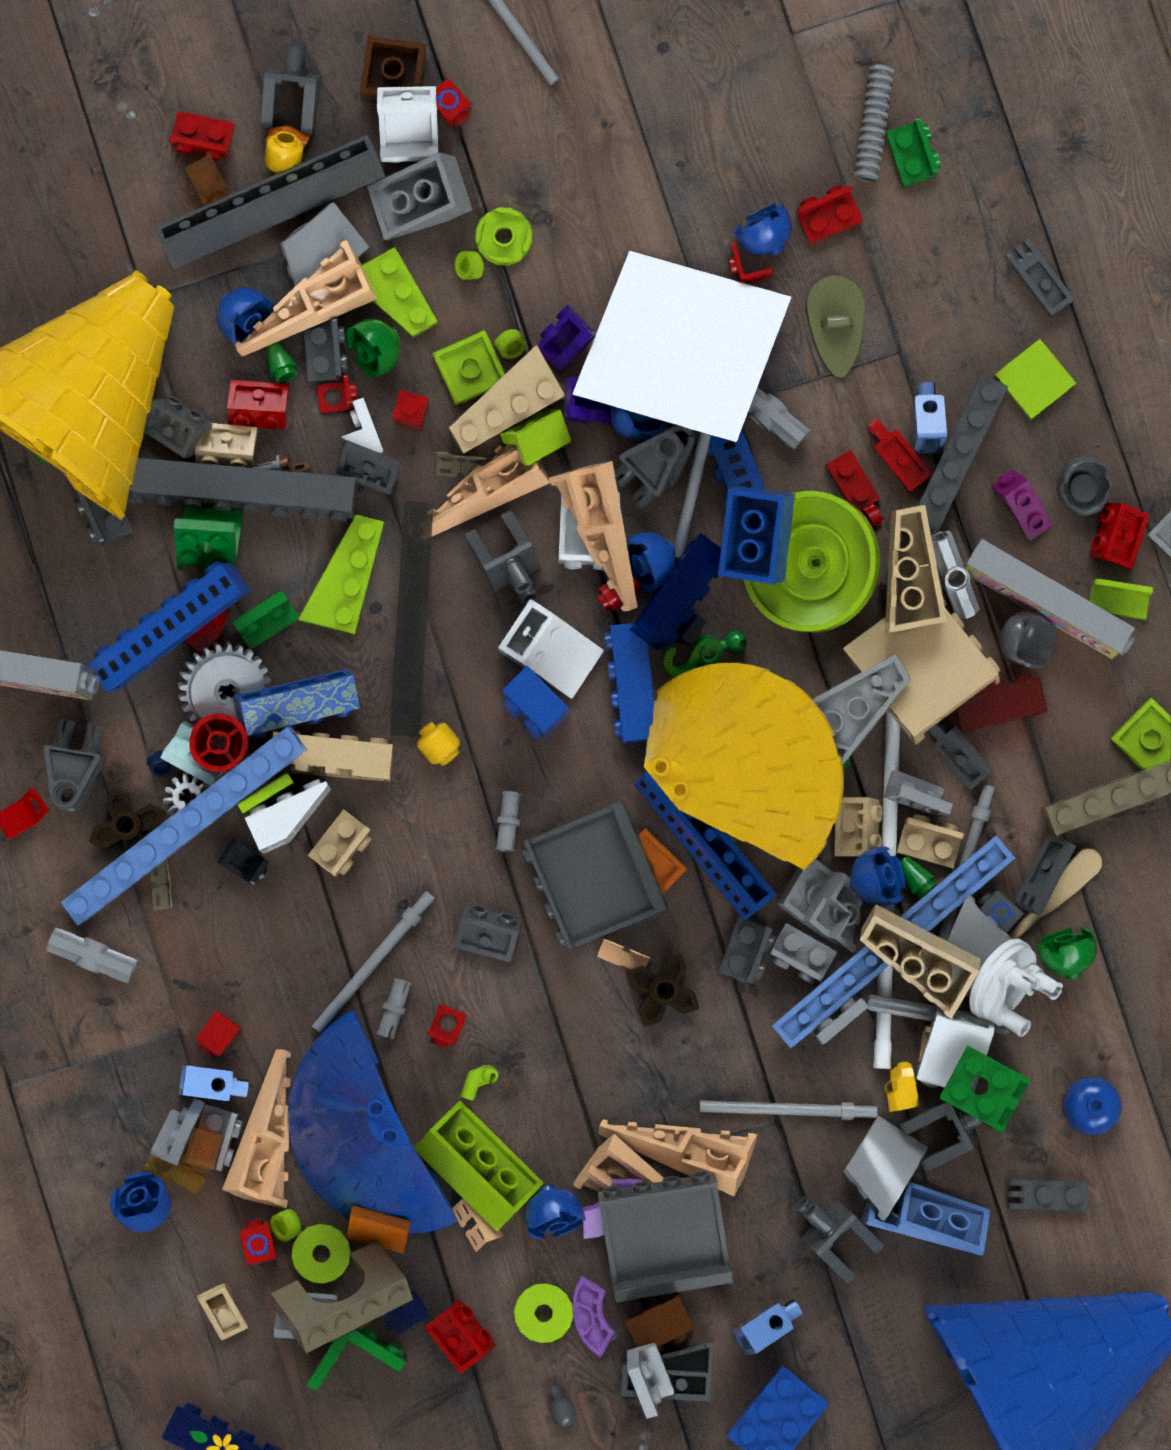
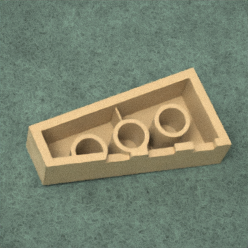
[448,345,565,454]
[885,505,947,633]
[273,731,394,782]
[860,904,980,1019]

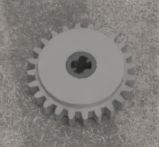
[177,642,271,723]

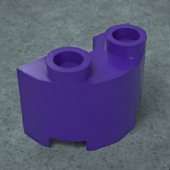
[537,305,596,372]
[564,377,612,425]

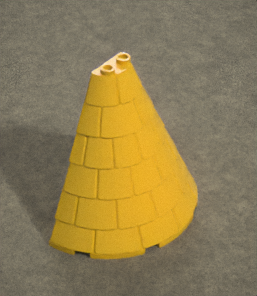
[0,270,175,520]
[644,663,844,870]

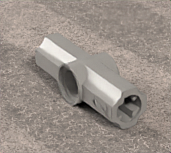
[748,387,810,450]
[931,531,980,619]
[46,927,138,984]

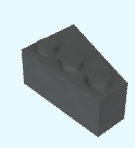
[620,1339,714,1402]

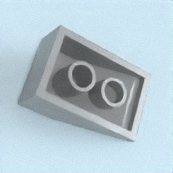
[367,152,472,240]

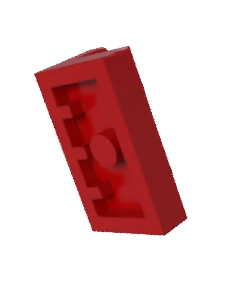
[169,111,235,161]
[796,185,863,245]
[227,380,289,430]
[1089,503,1150,570]
[424,1299,496,1374]

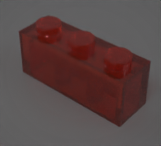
[954,674,1048,733]

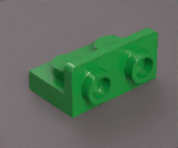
[886,118,941,188]
[232,590,299,649]

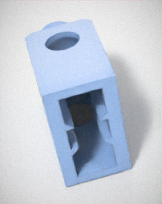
[178,1065,249,1101]

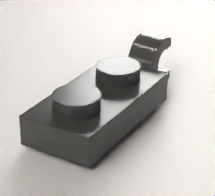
[928,717,994,790]

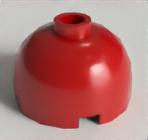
[189,713,248,772]

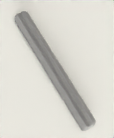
[867,994,1010,1034]

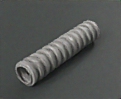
[853,64,895,182]

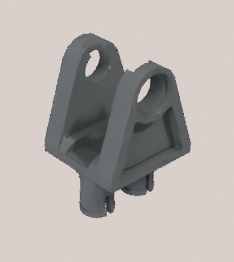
[261,43,322,135]
[614,425,698,509]
[464,510,541,604]
[44,719,106,812]
[900,1101,983,1172]
[795,1196,885,1285]

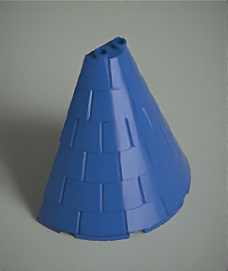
[288,1010,458,1234]
[922,1291,1171,1450]

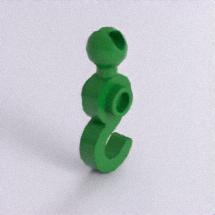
[662,631,747,676]

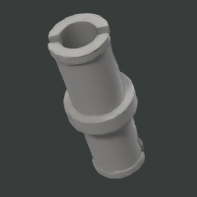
[495,791,521,852]
[376,977,412,1039]

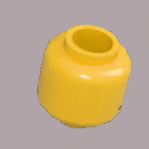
[264,131,304,174]
[417,722,460,766]

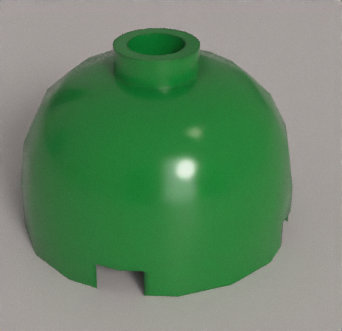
[345,319,401,379]
[1036,927,1097,980]

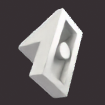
[341,398,385,455]

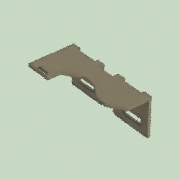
[435,452,486,478]
[150,858,174,911]

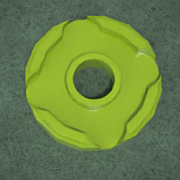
[475,207,532,266]
[292,1224,351,1284]
[514,1283,573,1343]

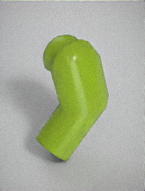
[460,1065,499,1101]

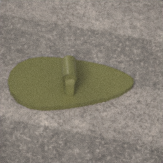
[806,275,864,379]

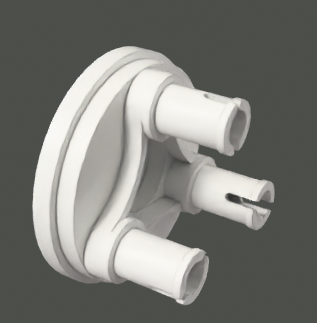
[969,939,1063,1037]

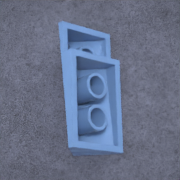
[861,1182,990,1256]

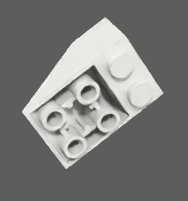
[498,599,604,699]
[245,779,331,854]

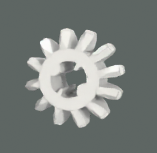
[163,773,210,815]

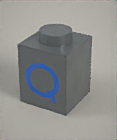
[976,890,1024,933]

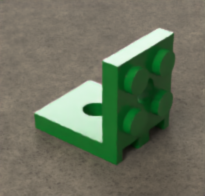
[174,507,243,572]
[939,1045,1031,1136]
[306,1325,408,1391]

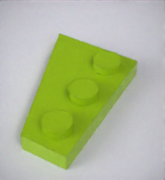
[362,247,438,337]

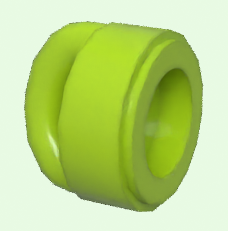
[455,251,484,280]
[494,329,526,359]
[270,1209,301,1242]

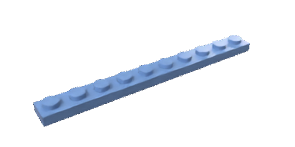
[61,726,307,926]
[771,836,1015,1049]

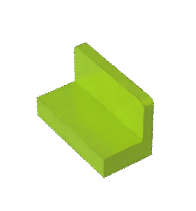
[500,408,571,466]
[1089,578,1153,620]

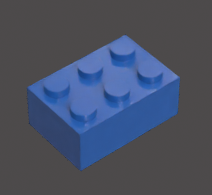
[718,486,795,585]
[502,666,569,741]
[725,1364,829,1450]

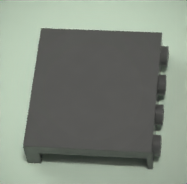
[522,800,669,950]
[598,1171,733,1302]

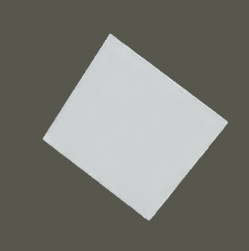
[573,251,791,442]

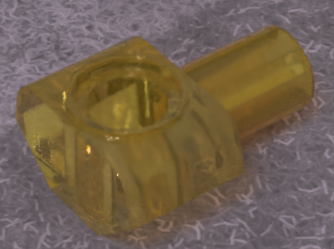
[141,1150,207,1196]

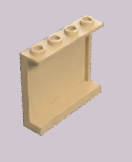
[843,598,1000,745]

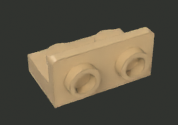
[195,423,258,468]
[834,797,883,857]
[307,809,372,877]
[896,814,964,869]

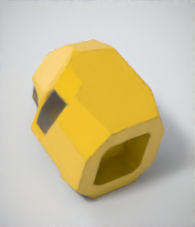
[884,1062,919,1112]

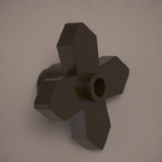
[89,789,166,852]
[625,953,699,1027]

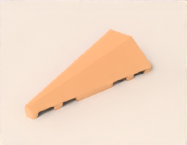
[235,240,378,357]
[408,444,550,544]
[549,461,638,612]
[222,1049,291,1209]
[598,1119,757,1196]
[573,1134,664,1192]

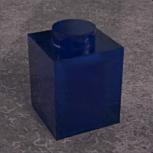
[382,1290,430,1335]

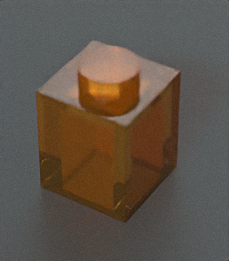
[185,155,228,204]
[184,1127,225,1174]

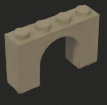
[271,1241,413,1354]

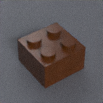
[360,36,427,103]
[624,1294,694,1352]

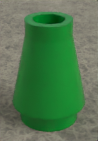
[265,340,298,383]
[900,856,938,899]

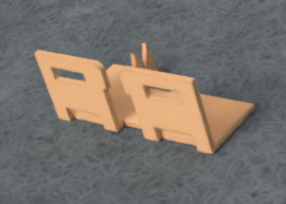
[597,939,650,969]
[452,1199,503,1252]

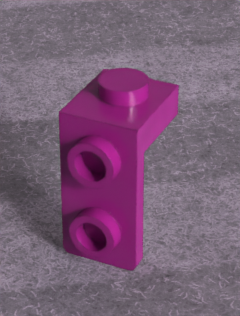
[991,470,1053,540]

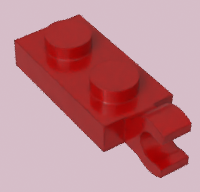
[866,418,933,493]
[825,450,884,528]

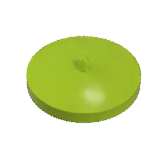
[743,491,880,632]

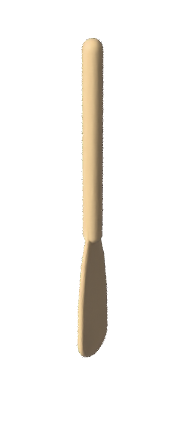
[1008,848,1102,939]

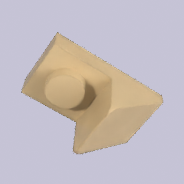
[197,1283,248,1341]

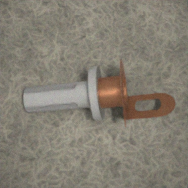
[253,452,310,472]

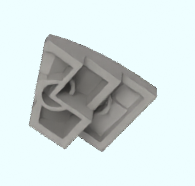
[280,202,369,286]
[776,859,863,954]
[947,895,1011,997]
[843,1115,928,1221]

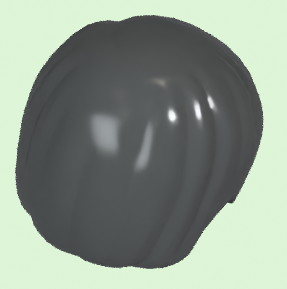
[1056,455,1112,516]
[1000,610,1057,669]

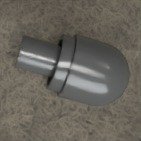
[548,1385,577,1427]

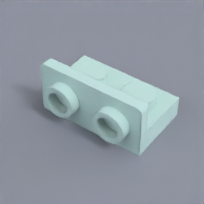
[161,721,223,786]

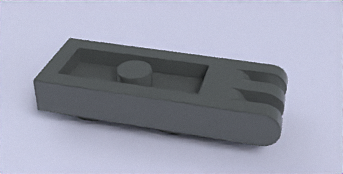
[1004,238,1075,318]
[1015,834,1076,915]
[1007,1179,1089,1211]

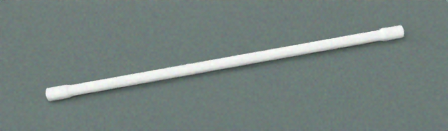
[873,710,900,1069]

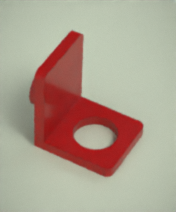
[728,242,773,284]
[317,375,358,414]
[0,787,49,840]
[426,1005,467,1049]

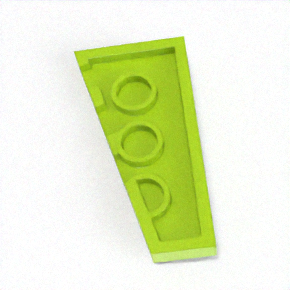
[298,515,385,635]

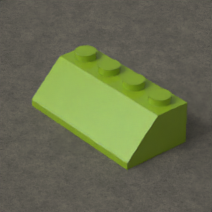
[414,1100,544,1231]

